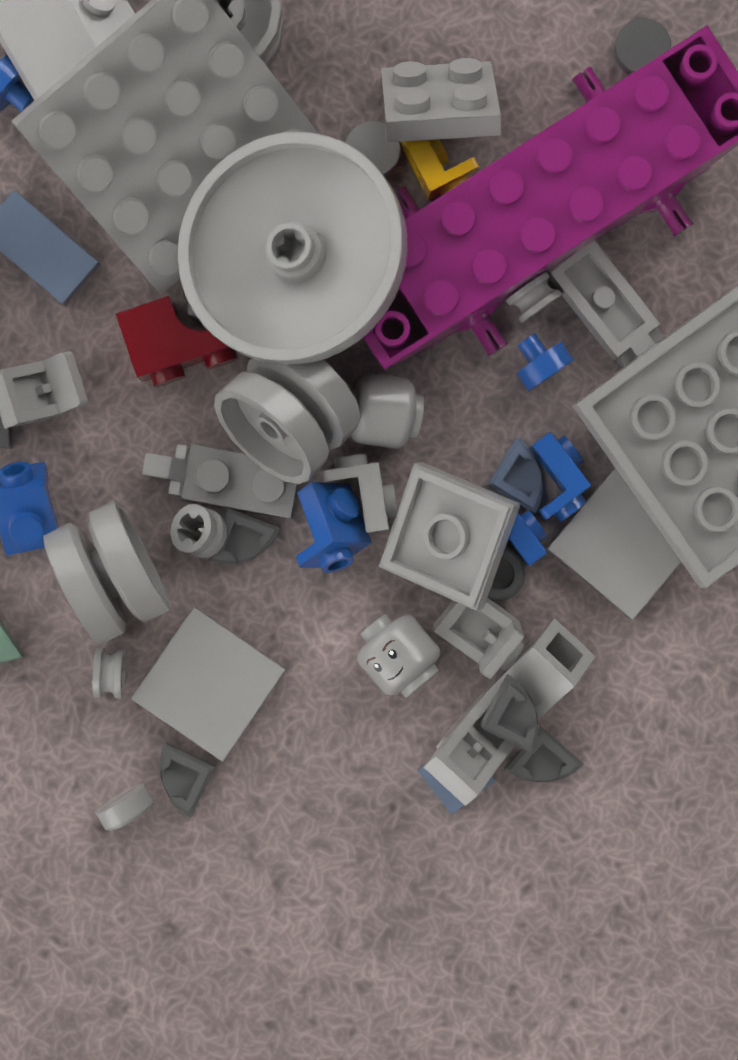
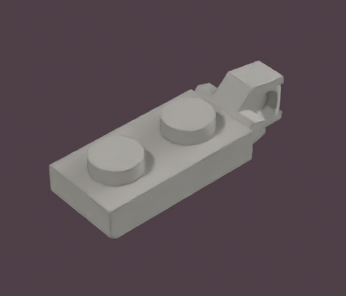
[547,241,664,368]
[142,444,297,519]

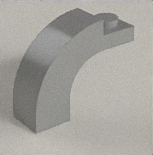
[424,619,596,806]

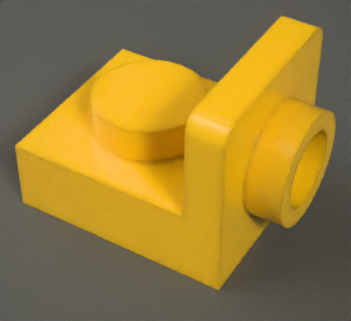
[399,139,480,201]

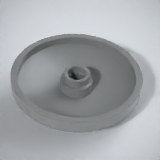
[178,132,407,365]

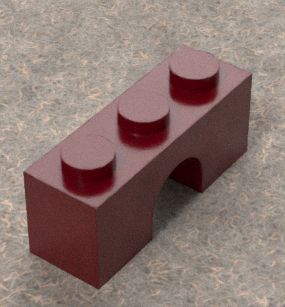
[116,296,238,387]

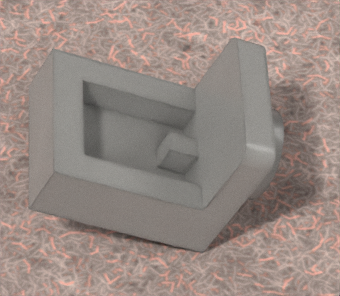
[0,351,88,429]
[323,454,398,533]
[433,597,524,679]

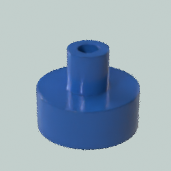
[0,55,34,112]
[516,333,574,392]

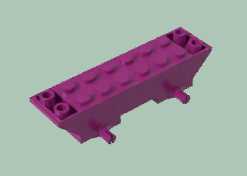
[363,25,738,370]

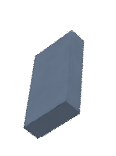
[0,190,101,306]

